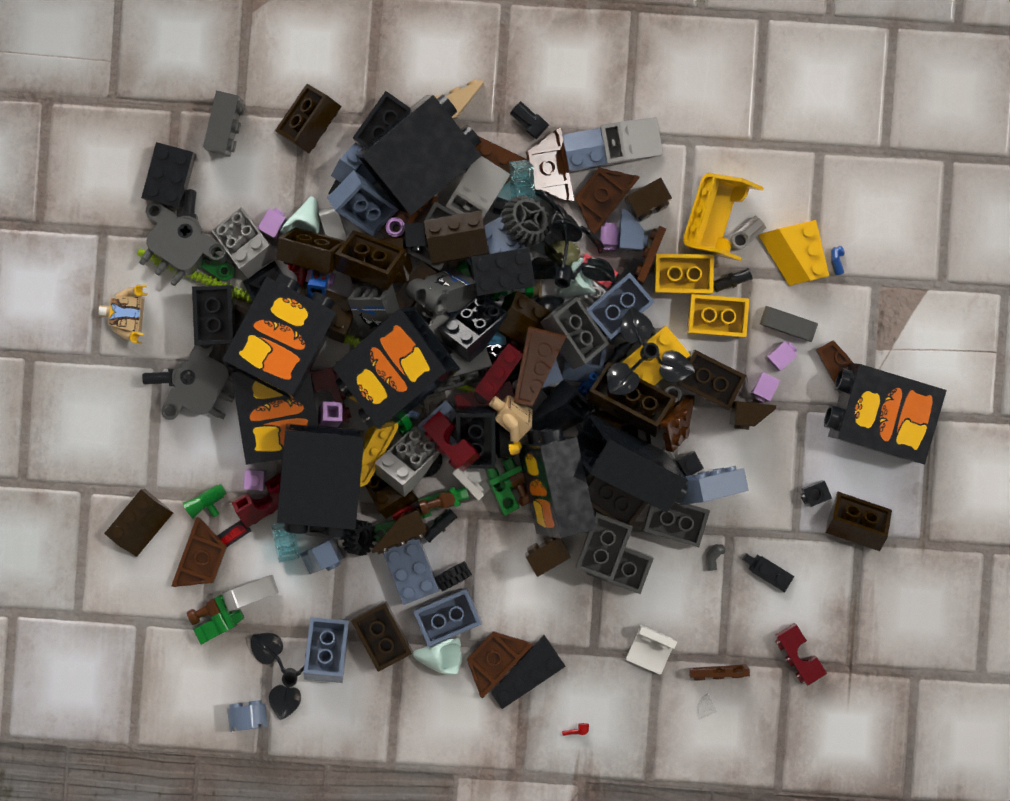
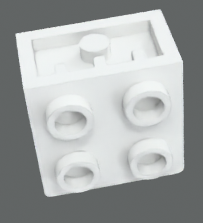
[452,463,504,501]
[626,625,677,674]

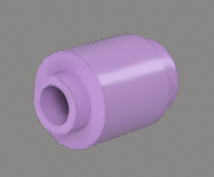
[386,217,405,238]
[600,223,620,251]

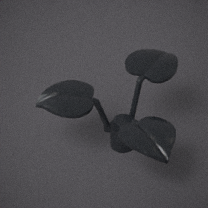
[532,189,604,254]
[531,220,615,288]
[607,307,695,395]
[251,633,306,720]

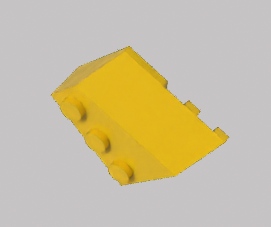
[758,220,829,286]

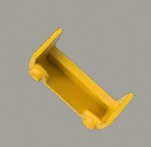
[683,173,764,261]
[348,396,398,487]

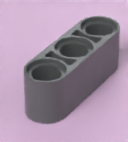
[760,306,818,342]

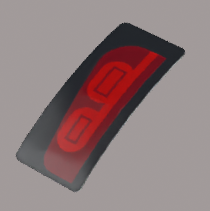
[217,520,251,547]

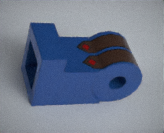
[307,270,330,299]

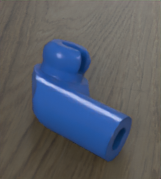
[831,246,845,275]
[578,372,599,395]

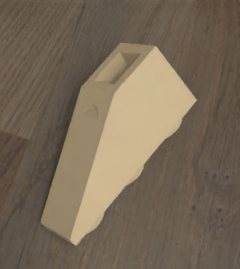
[436,79,484,120]

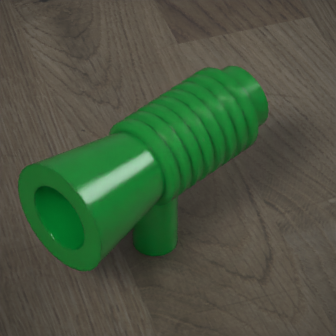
[183,484,227,519]

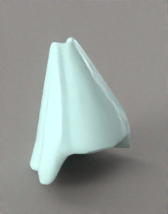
[280,196,319,235]
[554,258,596,298]
[413,638,462,675]

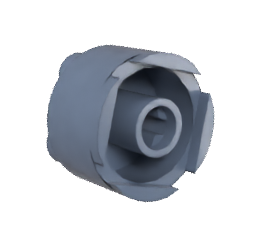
[227,700,268,732]

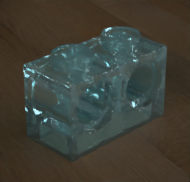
[509,160,535,201]
[271,523,300,563]

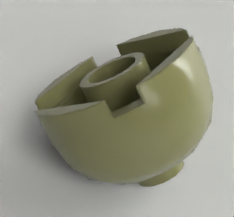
[544,241,580,267]

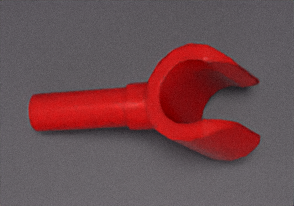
[562,723,589,736]

